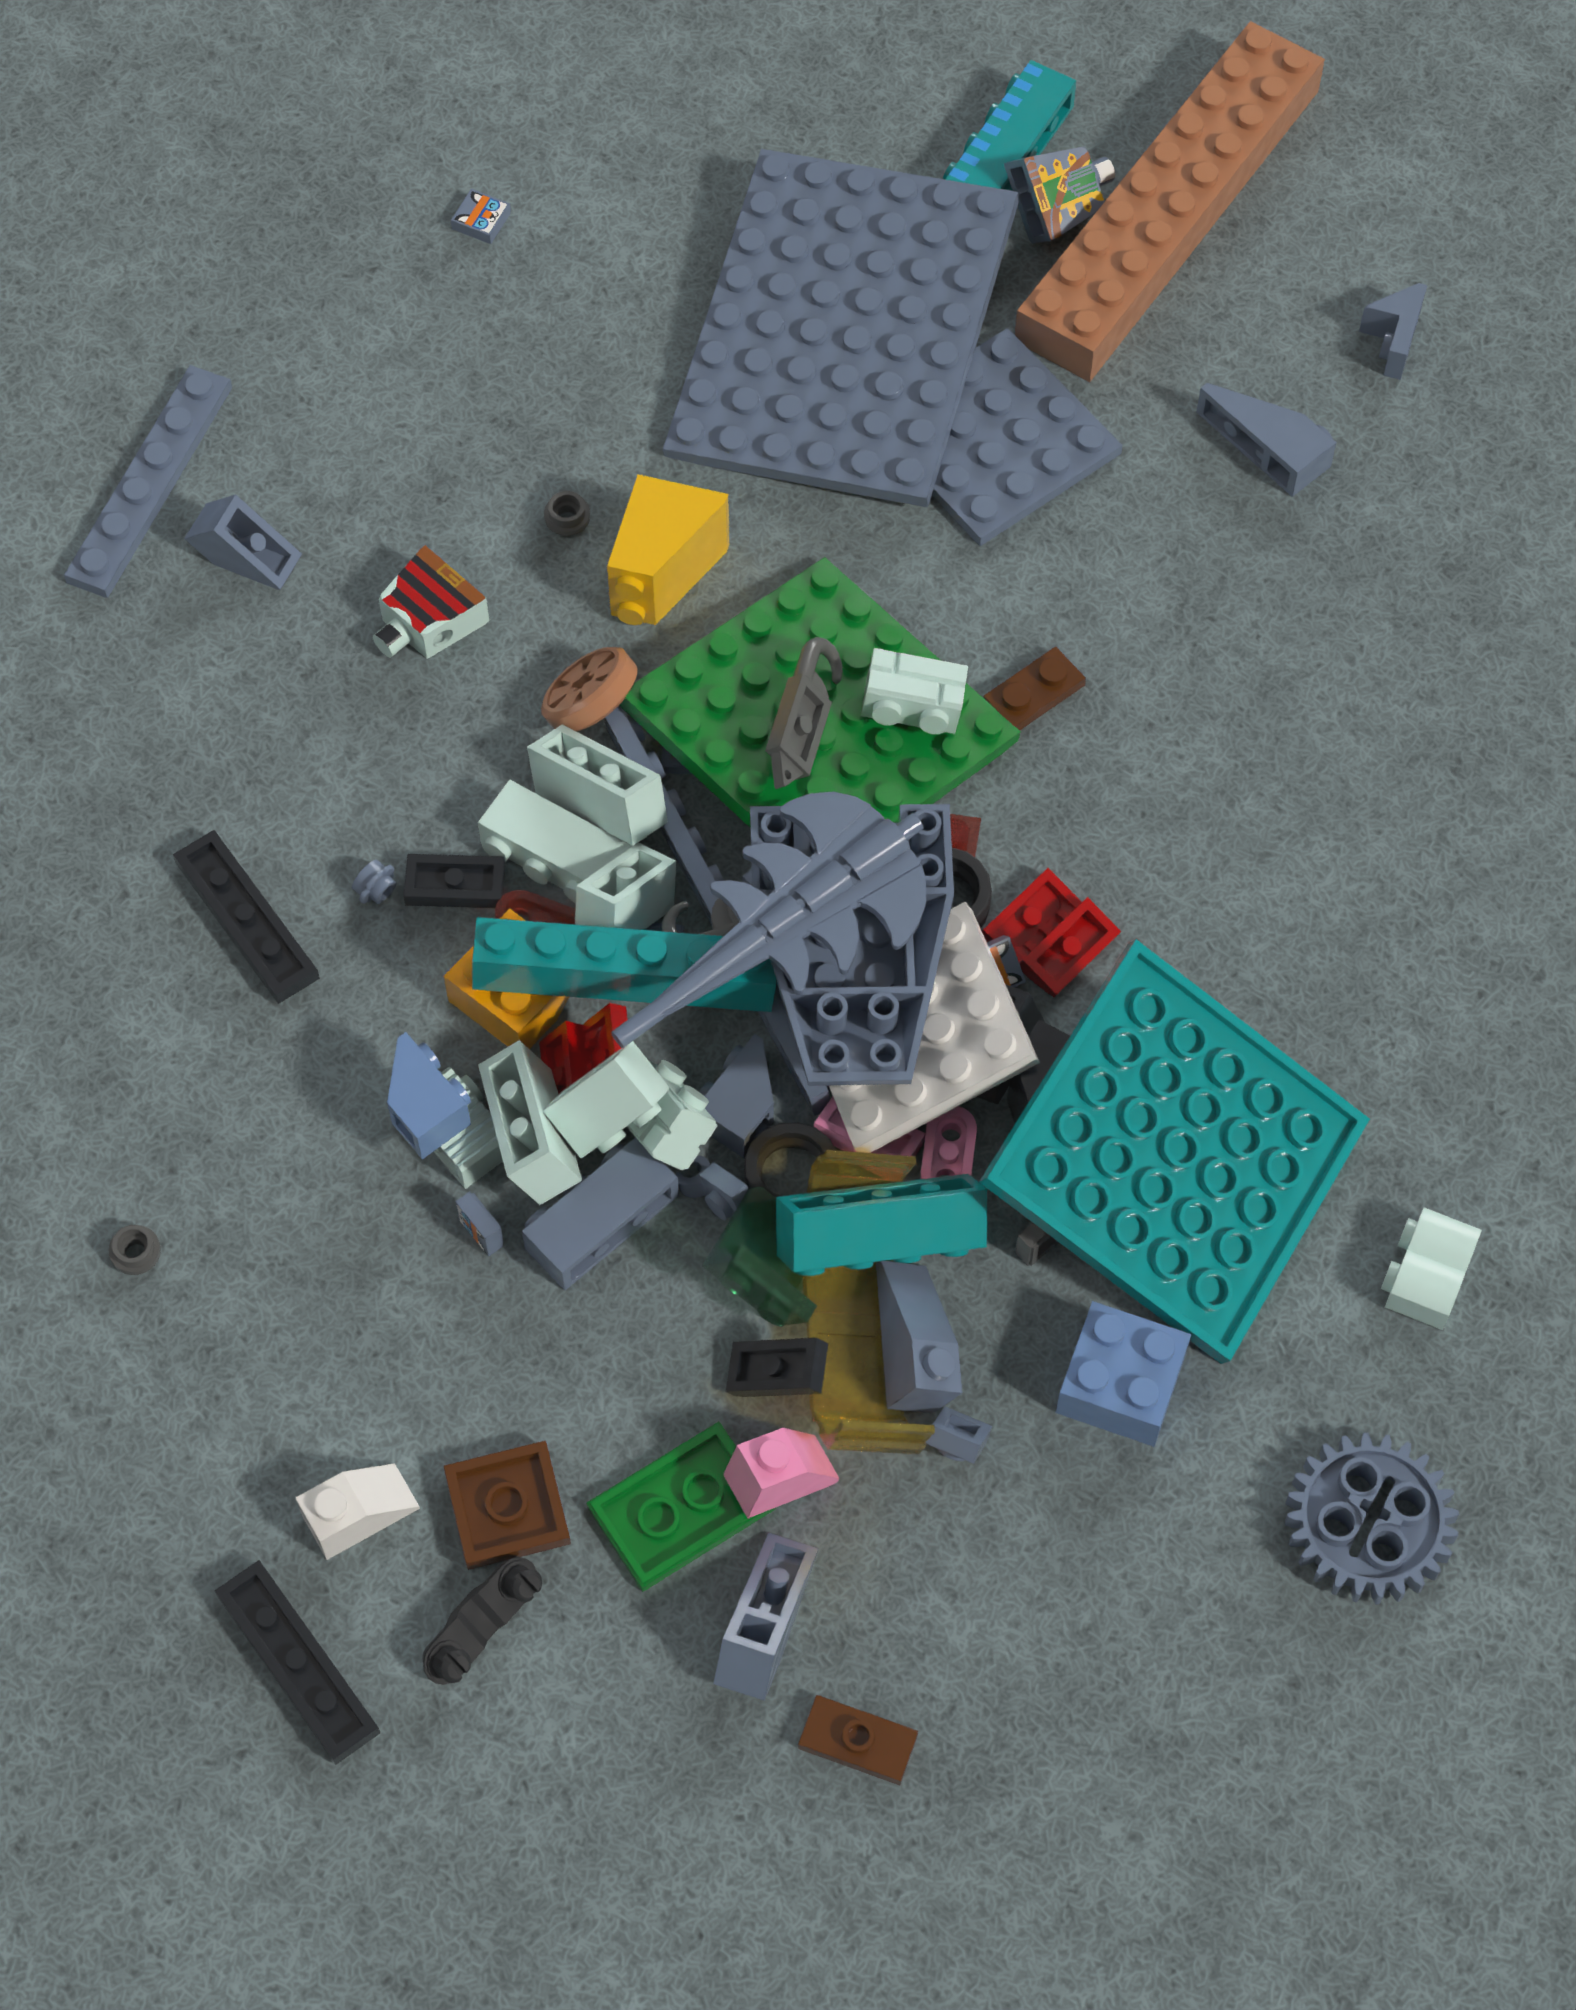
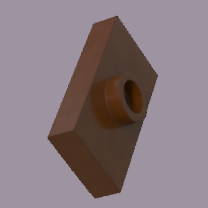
[798,1695,918,1786]

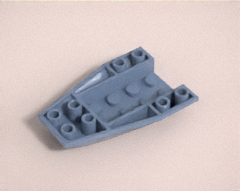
[750,804,954,1086]

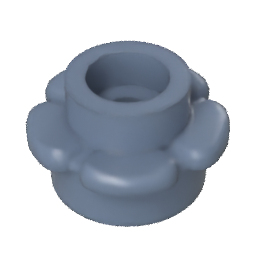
[352,860,397,904]

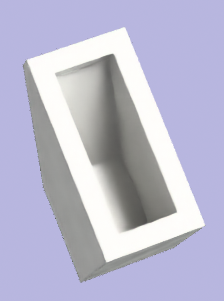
[296,1463,420,1560]

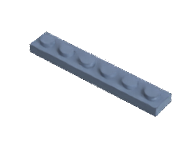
[64,365,232,598]

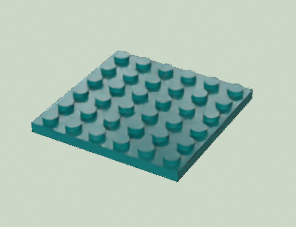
[979,939,1370,1364]

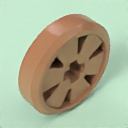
[541,647,638,732]

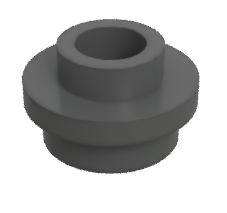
[544,491,590,536]
[109,1225,161,1275]

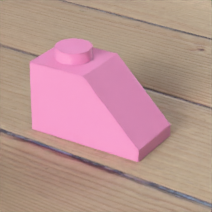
[723,1428,840,1518]

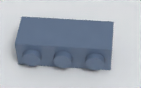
[522,1137,679,1291]

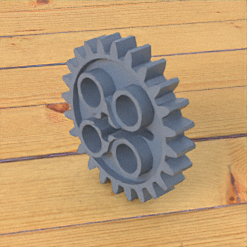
[1284,1433,1459,1605]

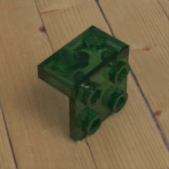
[702,1187,817,1327]

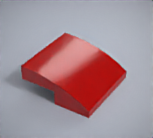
[982,868,1121,997]
[539,1002,628,1095]

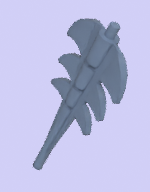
[611,791,926,1048]

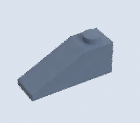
[1196,383,1337,497]
[876,1261,962,1413]
[713,1533,818,1701]

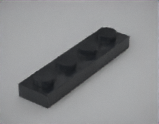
[173,830,320,1004]
[215,1560,380,1765]

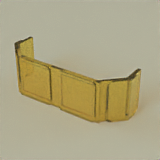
[803,1150,935,1454]

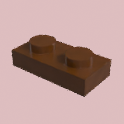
[983,646,1086,730]

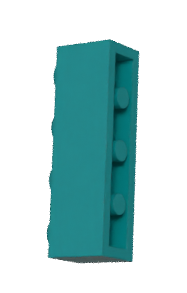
[776,1174,987,1276]

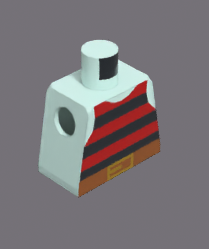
[373,545,489,659]

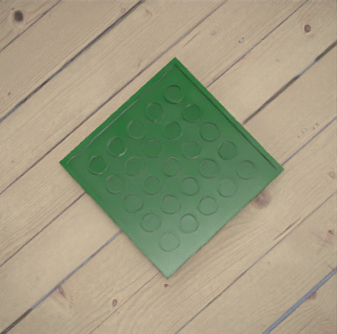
[619,557,1021,828]

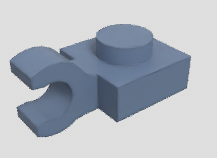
[675,1155,760,1229]

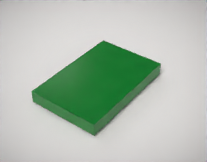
[586,1421,776,1592]

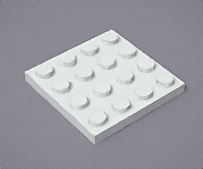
[829,901,1040,1157]

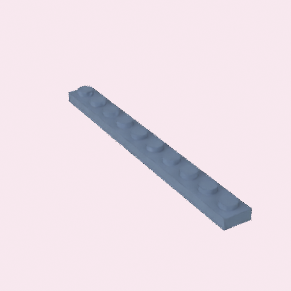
[603,706,831,1116]

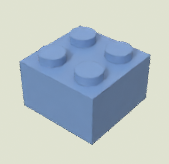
[1056,1301,1191,1447]

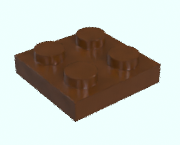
[444,1440,571,1570]

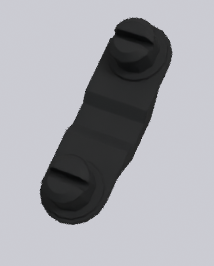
[423,1557,542,1685]

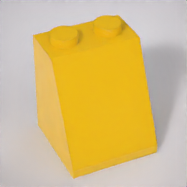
[607,474,729,625]

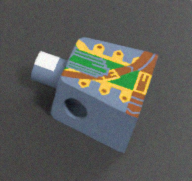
[1004,147,1115,244]

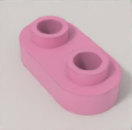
[920,1106,977,1179]

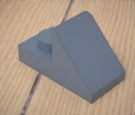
[1359,283,1427,380]

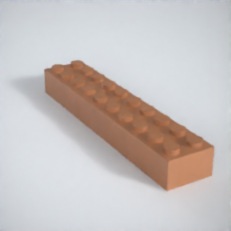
[1015,21,1325,382]

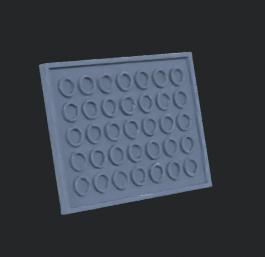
[663,149,1019,508]

